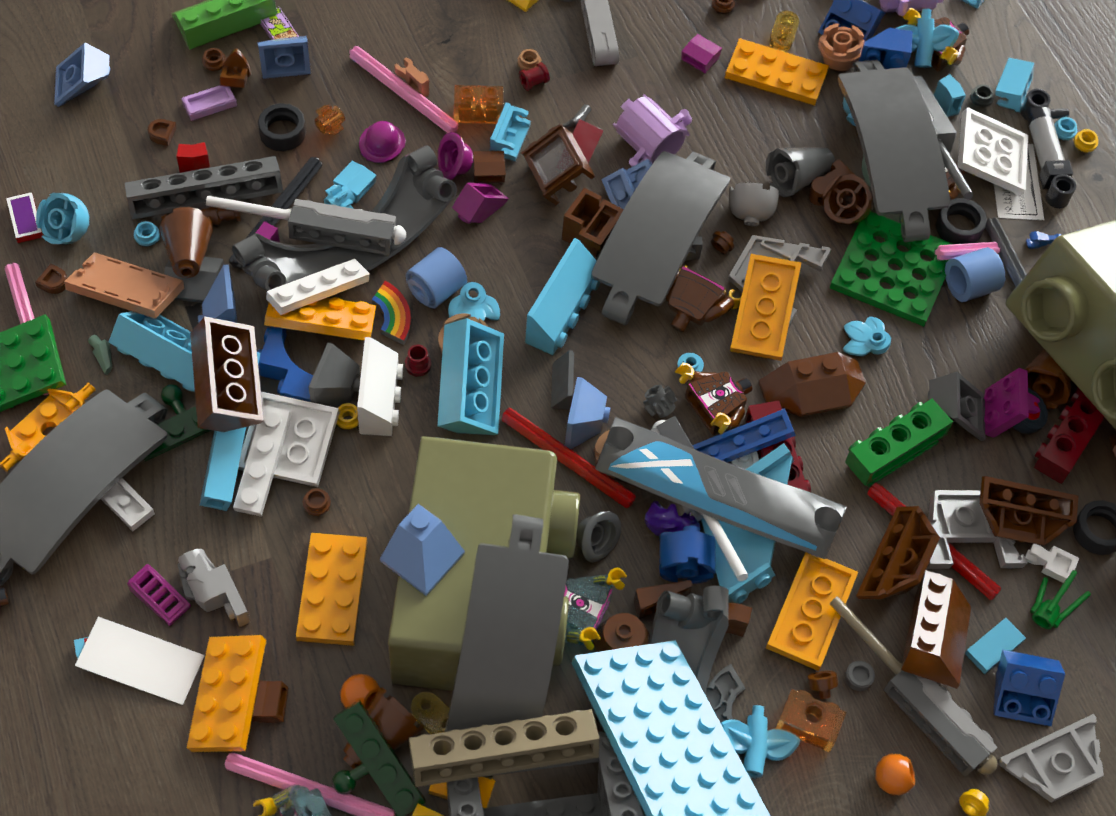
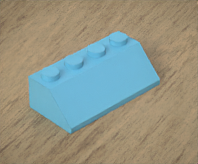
[525,238,600,355]
[109,311,195,392]
[437,318,504,435]

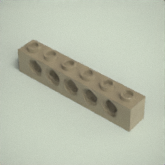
[409,709,600,787]

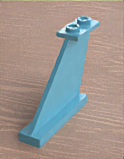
[701,443,794,604]

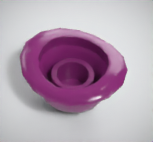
[359,121,406,163]
[438,132,473,180]

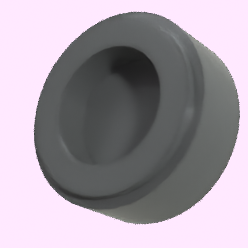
[845,661,875,691]

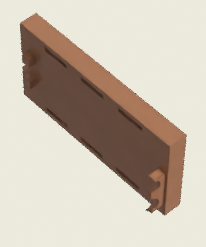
[64,252,184,319]

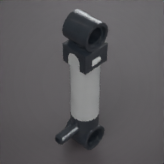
[1021,89,1076,209]

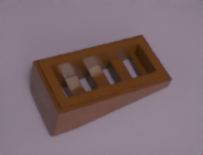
[634,580,693,619]

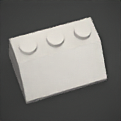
[357,337,403,436]

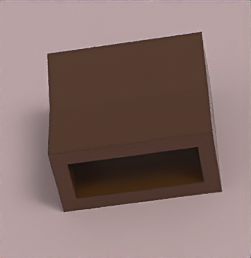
[473,151,506,183]
[726,603,752,637]
[251,681,289,723]

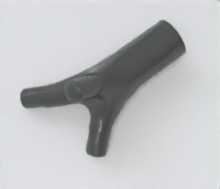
[562,104,591,128]

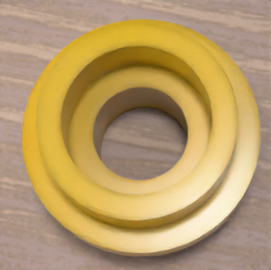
[1074,129,1098,152]
[336,403,359,429]
[959,789,989,816]

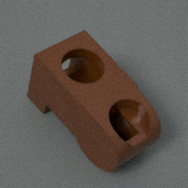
[808,159,855,206]

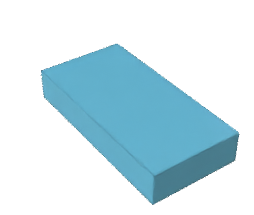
[965,618,1026,674]

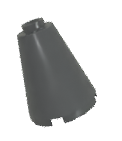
[766,148,835,197]

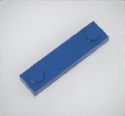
[693,409,796,463]

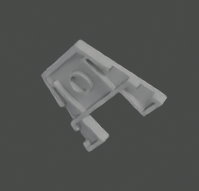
[729,235,831,326]
[926,490,1027,569]

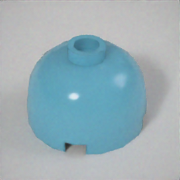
[36,193,89,245]

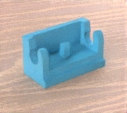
[995,58,1034,112]
[490,103,531,161]

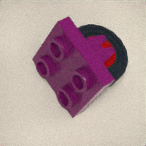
[984,368,1048,438]

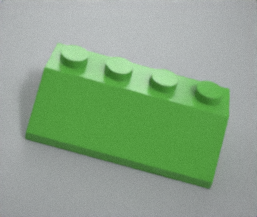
[172,0,277,50]

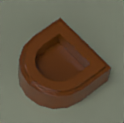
[147,119,177,146]
[35,264,68,294]

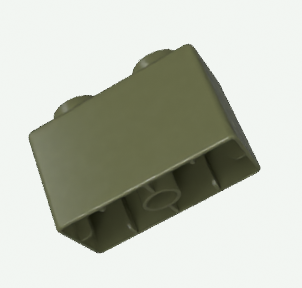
[1006,220,1116,430]
[388,436,580,691]

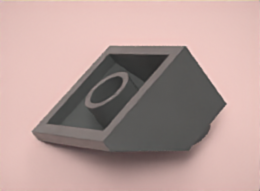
[309,343,361,408]
[928,372,986,441]

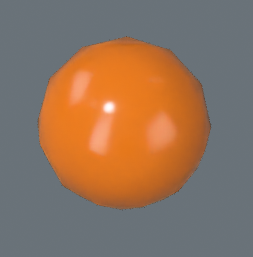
[340,674,380,710]
[875,754,915,795]

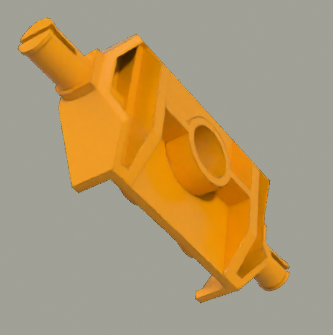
[0,382,96,472]

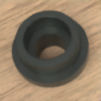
[970,84,994,107]

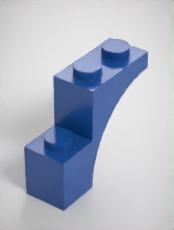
[258,326,314,402]

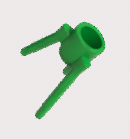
[1030,570,1091,629]

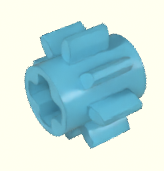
[324,184,355,209]

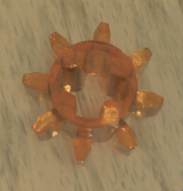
[314,104,345,135]

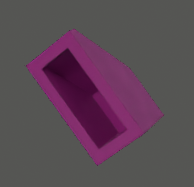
[452,183,509,224]

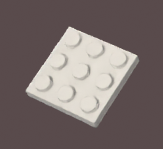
[957,107,1028,195]
[238,392,340,487]

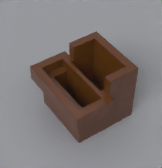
[562,188,624,257]

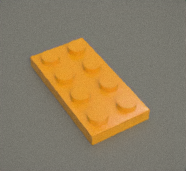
[725,38,829,106]
[730,254,801,361]
[264,297,376,340]
[296,533,367,646]
[766,552,858,671]
[187,635,266,752]

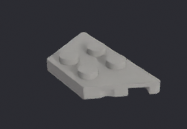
[997,714,1104,803]

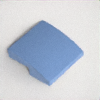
[601,159,652,209]

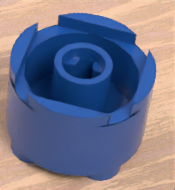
[659,526,716,584]

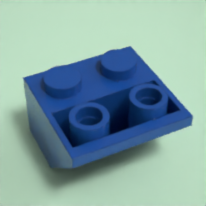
[818,0,886,41]
[858,28,913,69]
[993,650,1065,726]

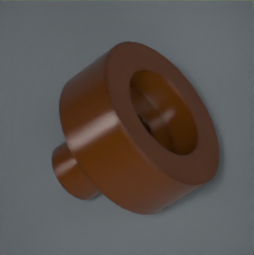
[808,671,838,699]

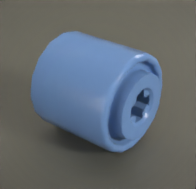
[406,247,467,308]
[945,247,1005,302]

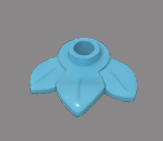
[448,282,500,321]
[843,316,891,356]

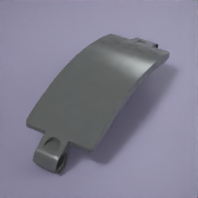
[838,60,951,242]
[591,151,730,326]
[0,390,168,586]
[445,514,569,732]

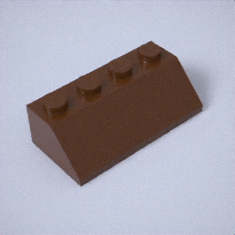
[190,316,264,432]
[901,570,971,689]

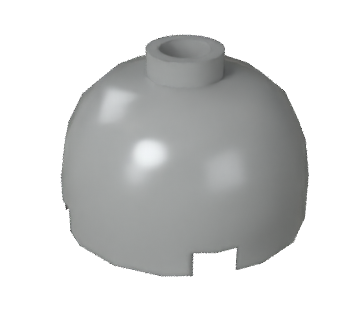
[729,183,779,226]

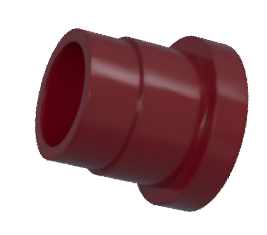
[405,344,431,377]

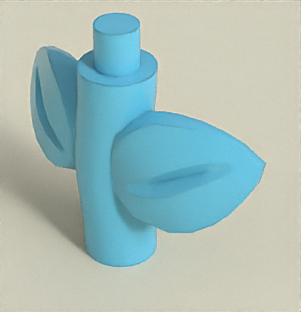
[895,9,959,68]
[720,705,801,778]

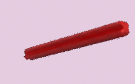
[502,408,636,508]
[868,482,1001,600]

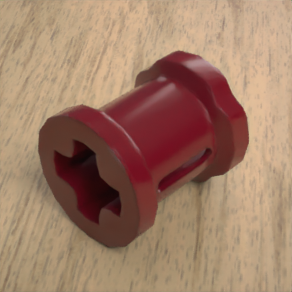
[519,62,550,91]

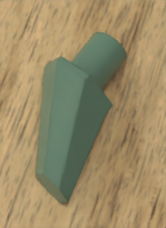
[88,335,113,375]

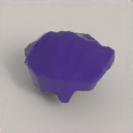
[644,500,700,536]

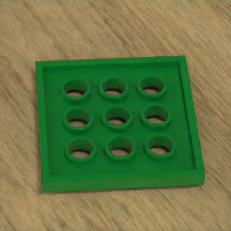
[829,212,953,327]

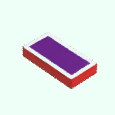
[6,192,43,243]

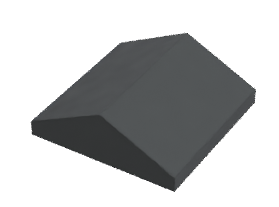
[164,257,224,303]

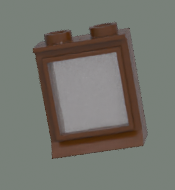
[521,124,595,205]

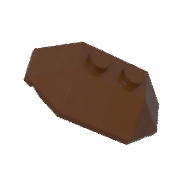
[758,352,866,417]
[979,476,1079,546]
[856,506,940,599]

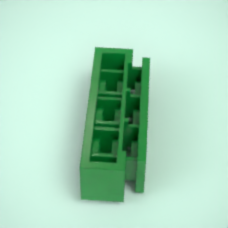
[845,398,953,488]

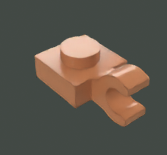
[395,58,429,98]

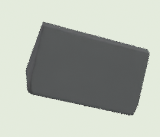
[551,350,574,410]

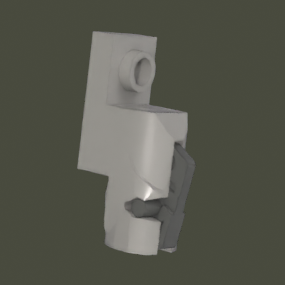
[178,549,250,627]

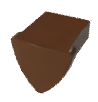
[220,49,251,88]

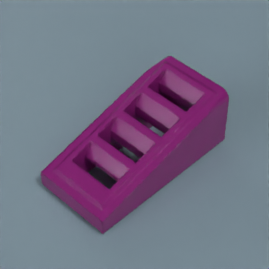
[127,564,191,626]

